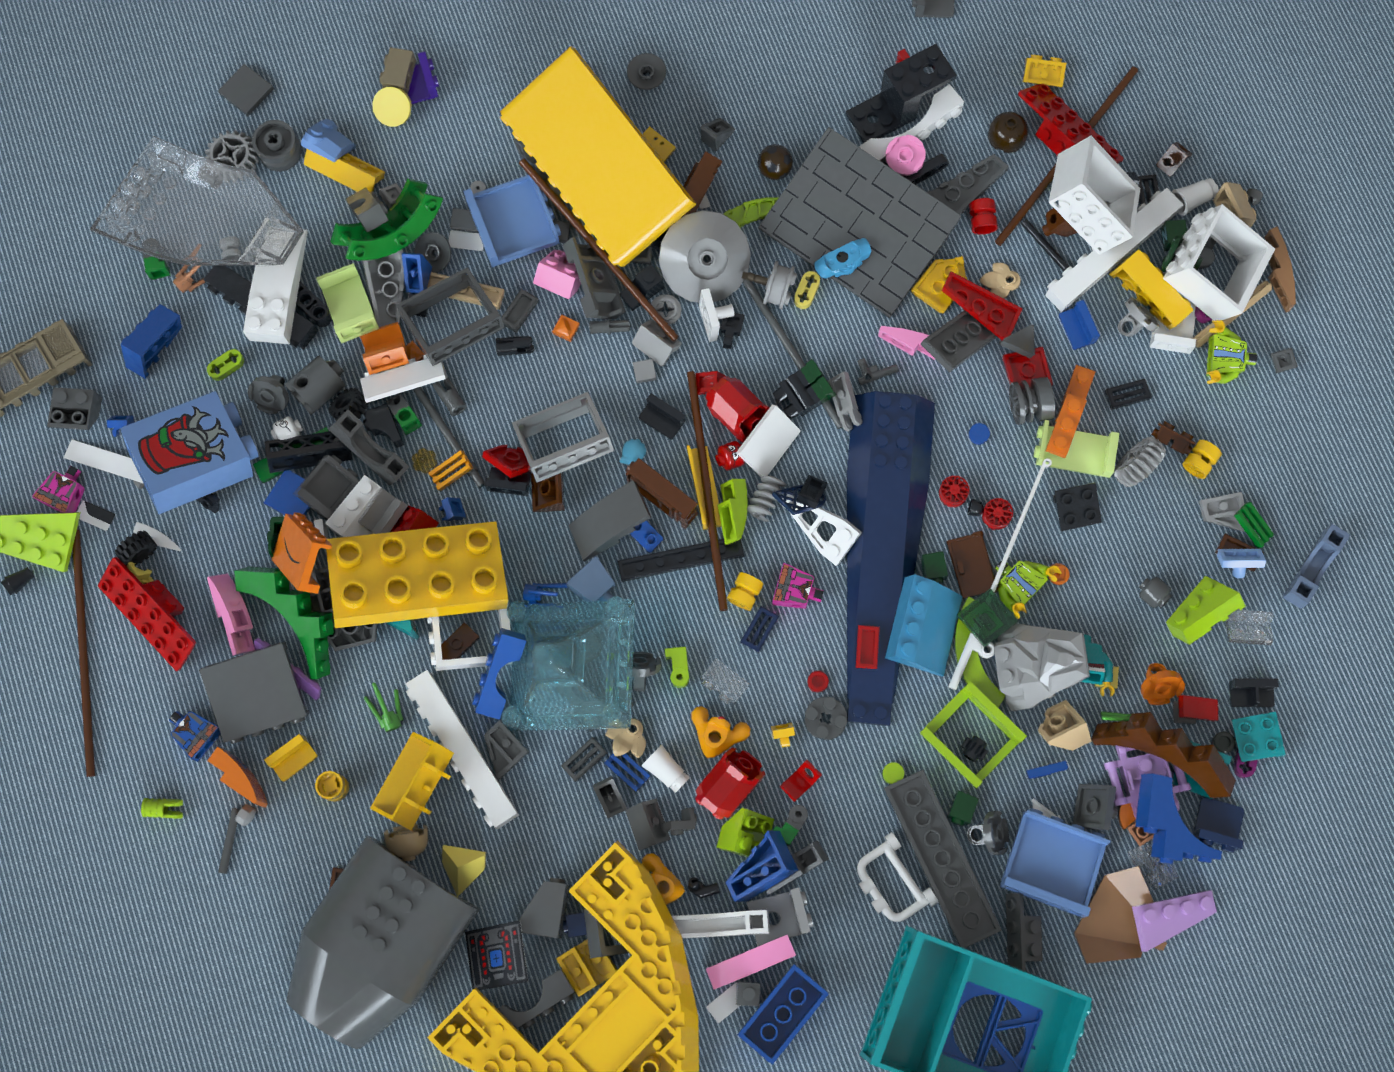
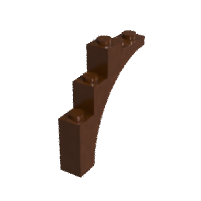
[1091,712,1236,798]

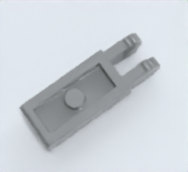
[828,371,862,431]

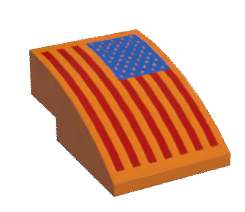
[207,746,268,808]

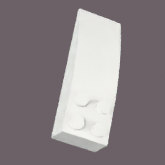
[243,226,308,344]

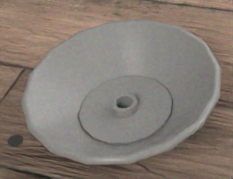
[659,210,751,303]

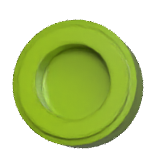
[882,762,904,784]

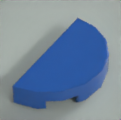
[1026,761,1068,779]

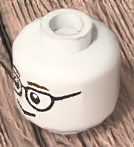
[270,416,303,440]

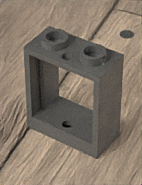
[583,906,630,959]

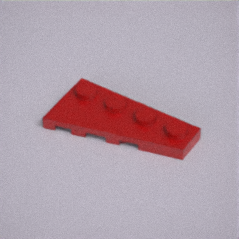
[941,271,1023,340]

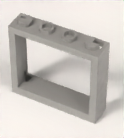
[512,392,614,482]

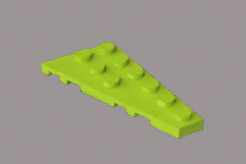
[0,512,81,572]

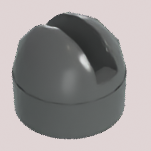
[1247,189,1263,206]

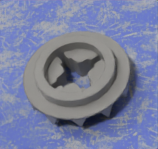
[651,295,682,325]

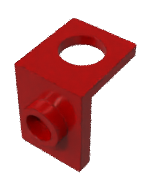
[780,760,822,802]

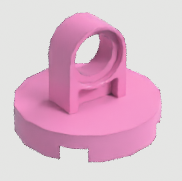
[886,135,926,176]

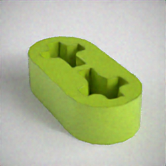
[207,349,244,381]

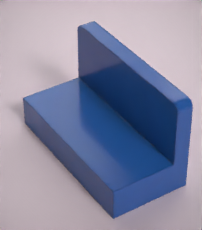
[1058,300,1100,350]

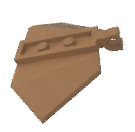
[1074,866,1167,964]

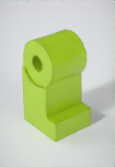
[665,647,689,688]

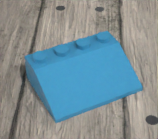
[885,574,963,677]

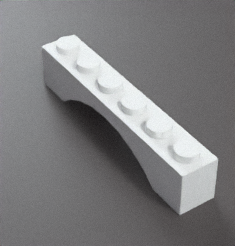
[859,84,964,164]
[672,910,770,939]

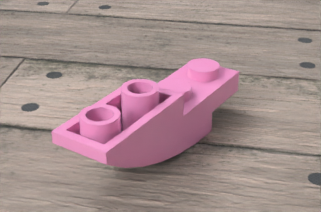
[207,573,255,656]

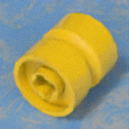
[1182,439,1222,479]
[727,572,764,611]
[315,771,349,802]

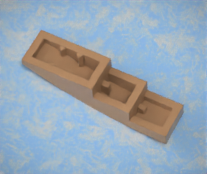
[1264,226,1296,312]

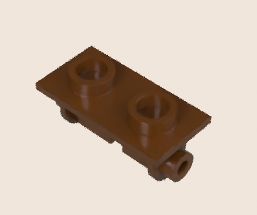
[1151,421,1196,455]

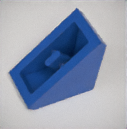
[402,252,432,293]

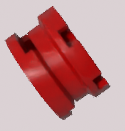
[939,476,969,507]
[982,498,1013,530]

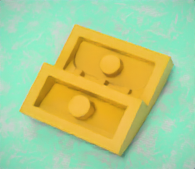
[556,939,617,997]

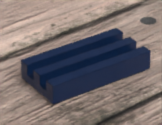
[740,606,779,653]

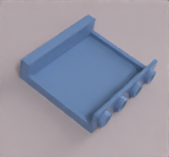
[463,175,561,267]
[1000,808,1111,918]

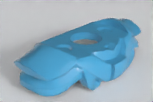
[814,238,871,279]

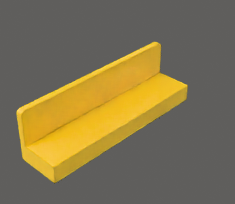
[304,149,385,192]
[687,445,722,530]

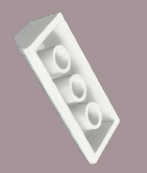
[360,355,448,403]

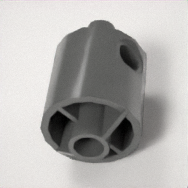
[284,355,346,415]

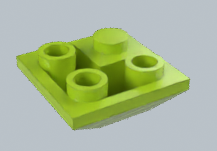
[716,808,774,857]

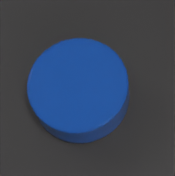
[968,423,990,445]

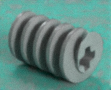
[747,476,787,522]

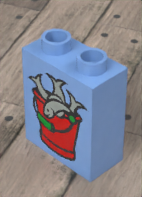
[120,391,259,514]

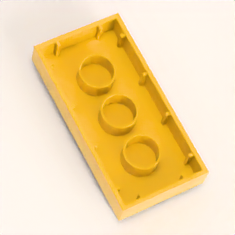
[326,521,508,628]

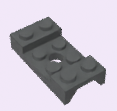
[563,237,625,319]

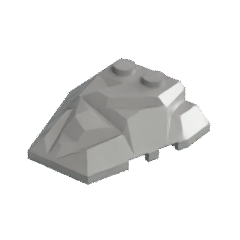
[994,624,1090,712]

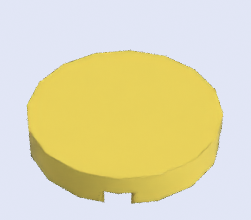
[372,87,412,127]

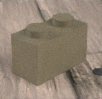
[380,47,416,94]

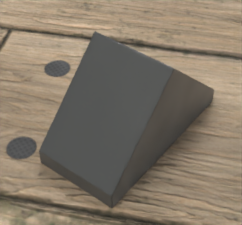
[701,118,735,152]
[592,776,627,818]

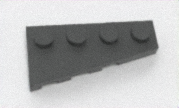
[927,154,1009,215]

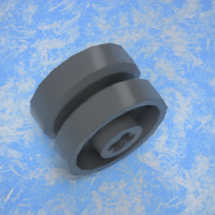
[252,120,302,172]

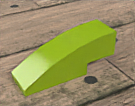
[717,479,748,545]

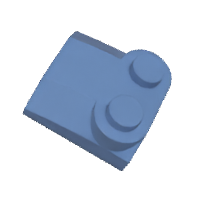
[301,119,356,163]

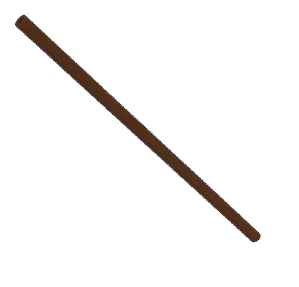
[995,66,1138,246]
[519,158,679,342]
[687,371,728,611]
[72,530,95,777]

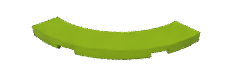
[723,197,779,228]
[955,596,1005,707]

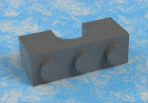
[345,187,389,233]

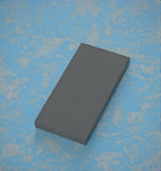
[921,310,997,373]

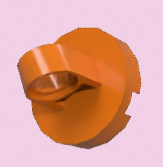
[1141,663,1185,705]

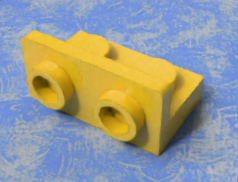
[1023,55,1067,87]

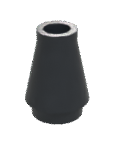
[1,567,34,596]

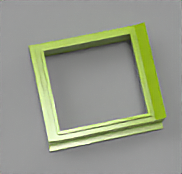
[920,681,1027,789]

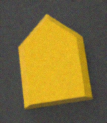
[911,256,967,314]

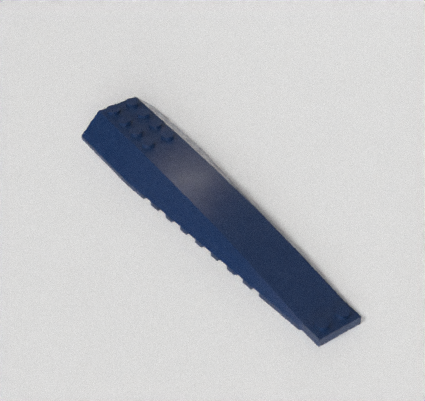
[847,391,935,726]

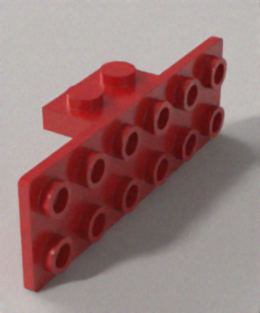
[1018,84,1124,164]
[98,557,196,671]

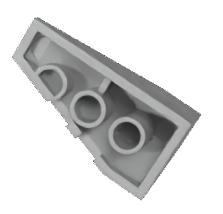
[362,250,404,327]

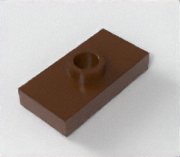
[441,622,480,660]

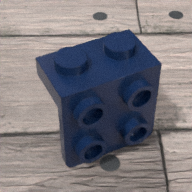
[1193,797,1244,853]

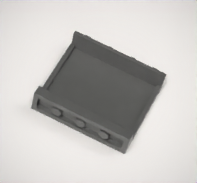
[199,641,309,744]

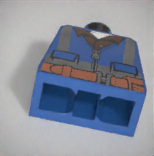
[169,711,221,762]

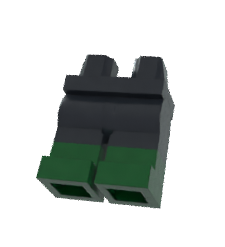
[773,359,837,419]

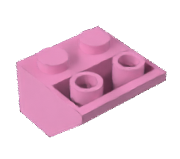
[533,249,581,299]

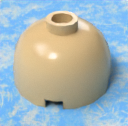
[384,824,428,861]

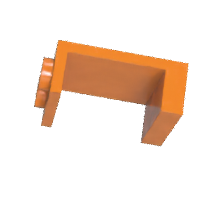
[360,322,409,375]

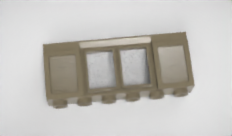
[0,319,92,417]

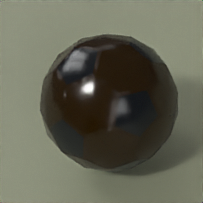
[757,144,793,180]

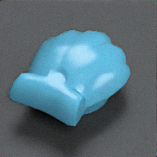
[619,439,646,465]

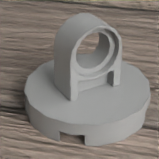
[1118,297,1159,337]

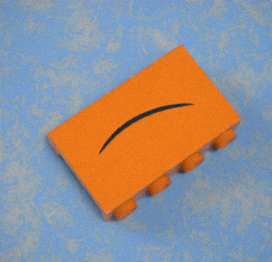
[272,512,332,594]

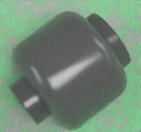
[1139,577,1172,608]

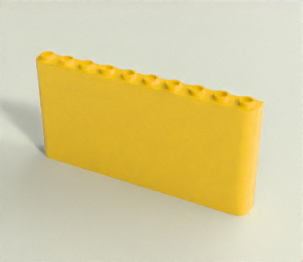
[500,46,696,267]

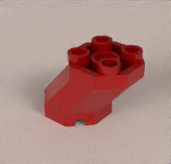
[706,376,769,443]
[695,747,766,820]

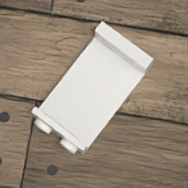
[1150,272,1196,354]

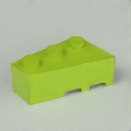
[1166,576,1246,645]

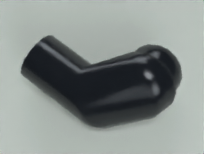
[688,877,720,898]

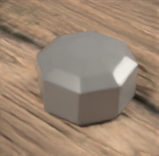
[235,804,256,826]

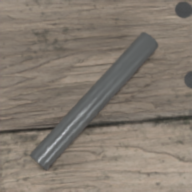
[218,808,240,874]

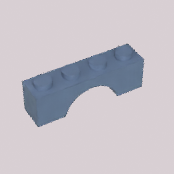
[1282,524,1350,609]

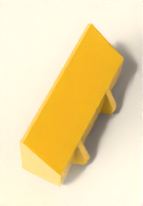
[370,732,454,830]

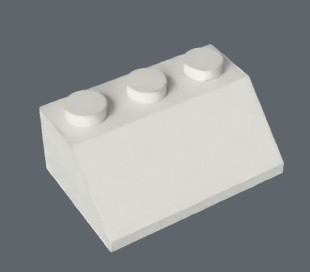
[325,475,383,537]

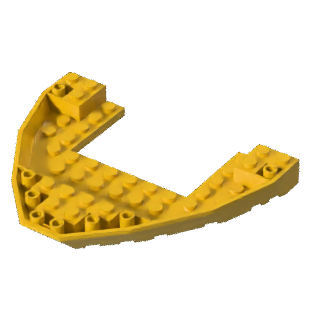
[427,841,699,1072]

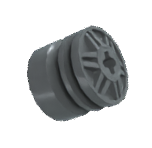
[1009,377,1055,425]

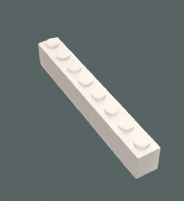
[1045,188,1184,312]
[406,670,519,829]

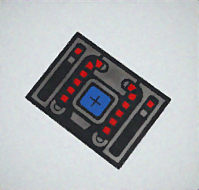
[465,920,528,991]

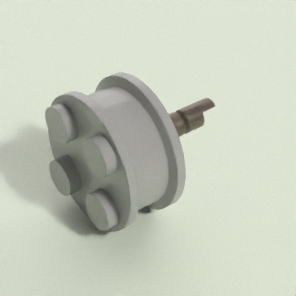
[741,261,797,310]

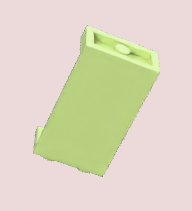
[316,263,379,344]
[1034,420,1120,478]

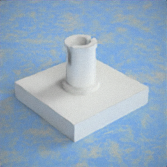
[699,288,734,342]

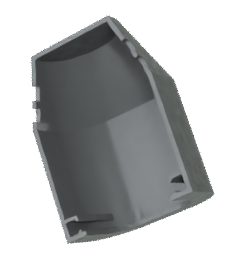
[286,835,480,1049]

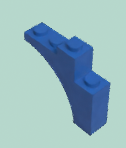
[1135,774,1222,864]

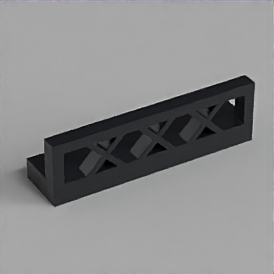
[265,431,353,473]

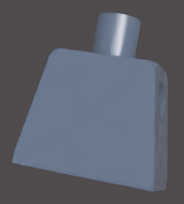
[566,556,617,609]

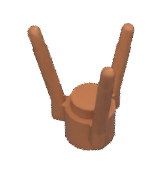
[172,244,205,293]

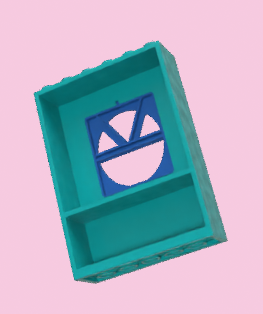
[860,925,1092,1072]

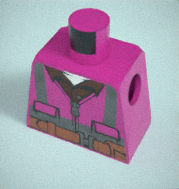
[32,466,85,513]
[772,563,824,609]

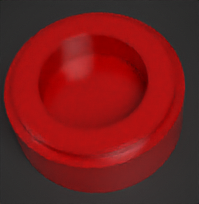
[807,671,829,693]

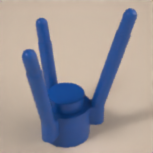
[523,583,567,618]

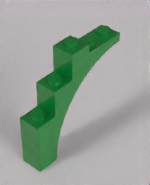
[234,566,334,679]

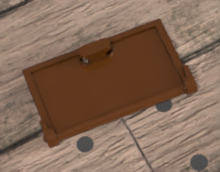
[946,531,998,599]

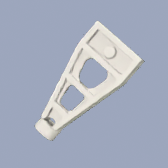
[780,494,862,566]

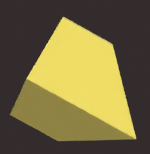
[442,845,486,897]

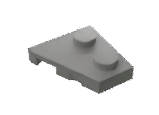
[1199,492,1249,532]

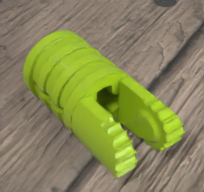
[141,798,183,819]

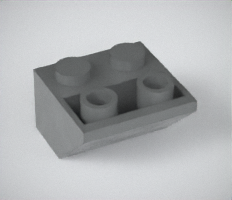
[47,387,102,430]

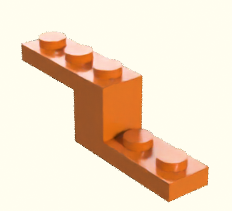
[1045,365,1095,458]

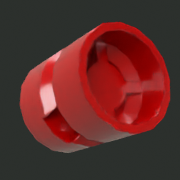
[969,198,998,235]

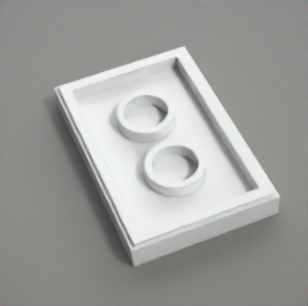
[736,404,801,477]

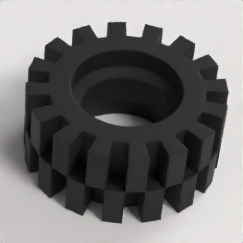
[328,388,369,420]
[115,530,157,566]

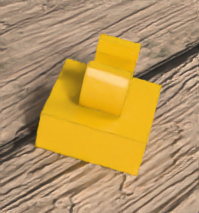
[771,723,795,747]

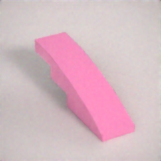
[878,326,935,360]
[706,935,796,990]

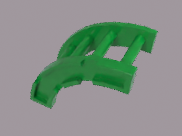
[330,178,443,260]

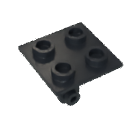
[1052,482,1102,531]

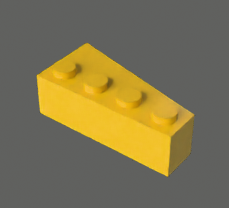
[1109,249,1193,330]

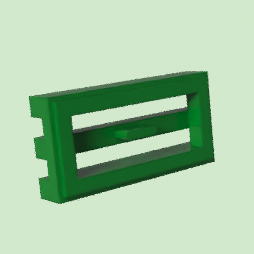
[1234,502,1274,548]

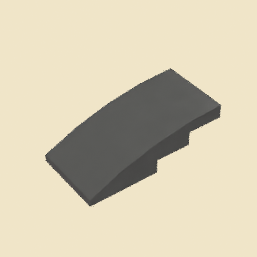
[568,480,651,562]

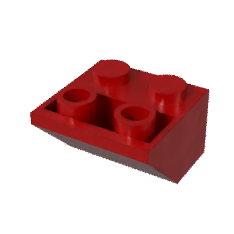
[390,505,439,532]

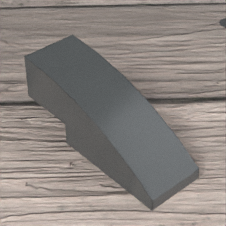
[766,840,829,895]

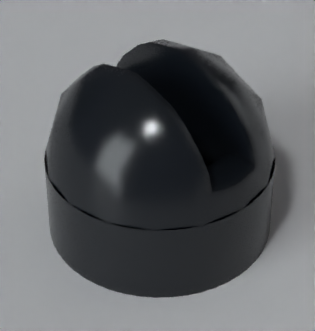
[967,499,984,516]

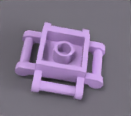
[1104,746,1191,819]

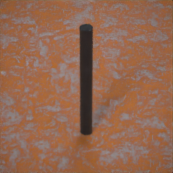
[1021,219,1070,271]

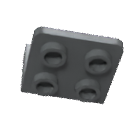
[912,0,954,18]

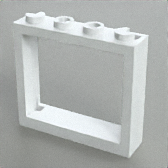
[427,605,513,671]

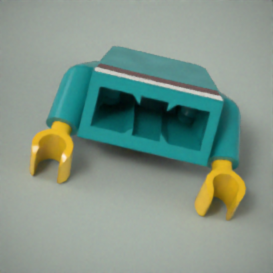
[1080,634,1115,697]

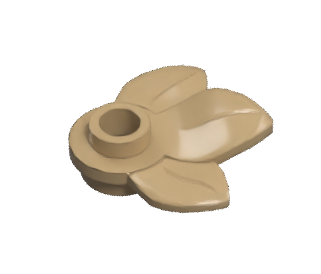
[980,263,1021,299]
[606,719,646,758]

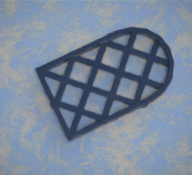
[772,484,826,515]

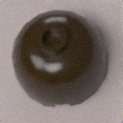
[988,111,1028,153]

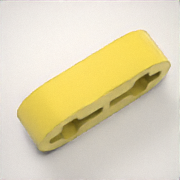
[794,271,820,309]

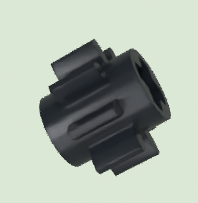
[961,735,989,762]

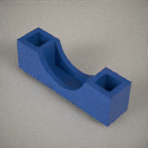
[472,628,527,720]

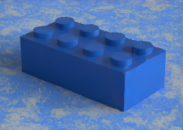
[737,964,829,1065]

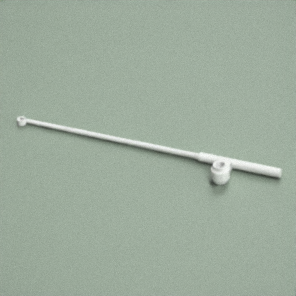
[948,458,1052,690]

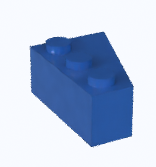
[121,304,182,379]
[726,830,799,902]

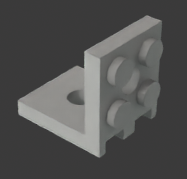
[747,887,813,946]

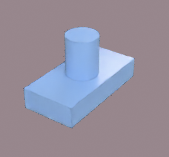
[1217,549,1266,578]

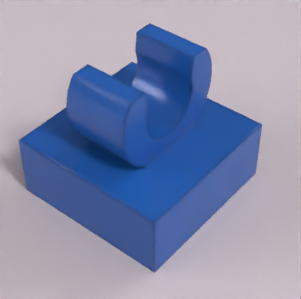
[106,415,134,437]
[439,497,466,521]

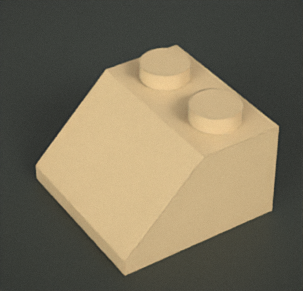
[1213,182,1257,228]

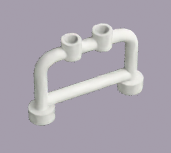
[857,832,939,922]

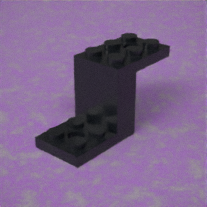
[846,44,957,143]

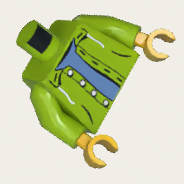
[1206,320,1257,384]
[995,560,1062,619]

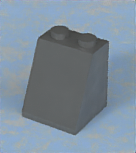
[519,878,570,939]

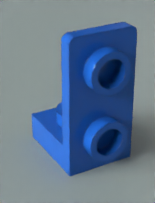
[630,521,663,553]

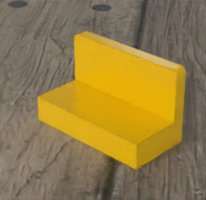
[264,734,318,782]

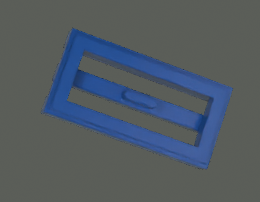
[604,753,650,792]

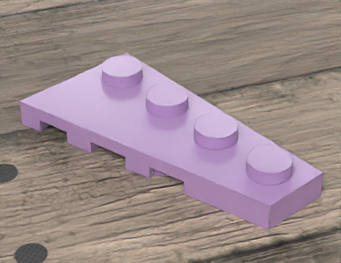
[1132,890,1217,952]

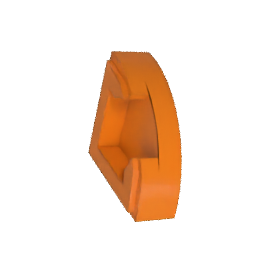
[1119,803,1136,830]

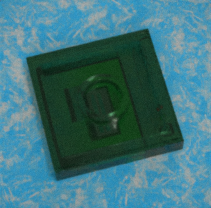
[957,588,1018,648]

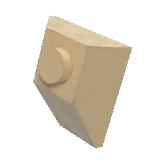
[1038,700,1091,751]

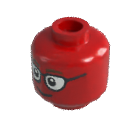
[715,441,745,471]

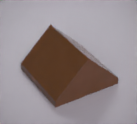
[531,472,565,512]

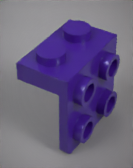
[408,52,440,104]

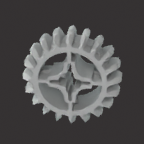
[204,130,259,183]
[1113,436,1166,487]

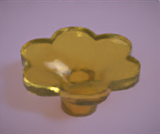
[412,448,437,473]

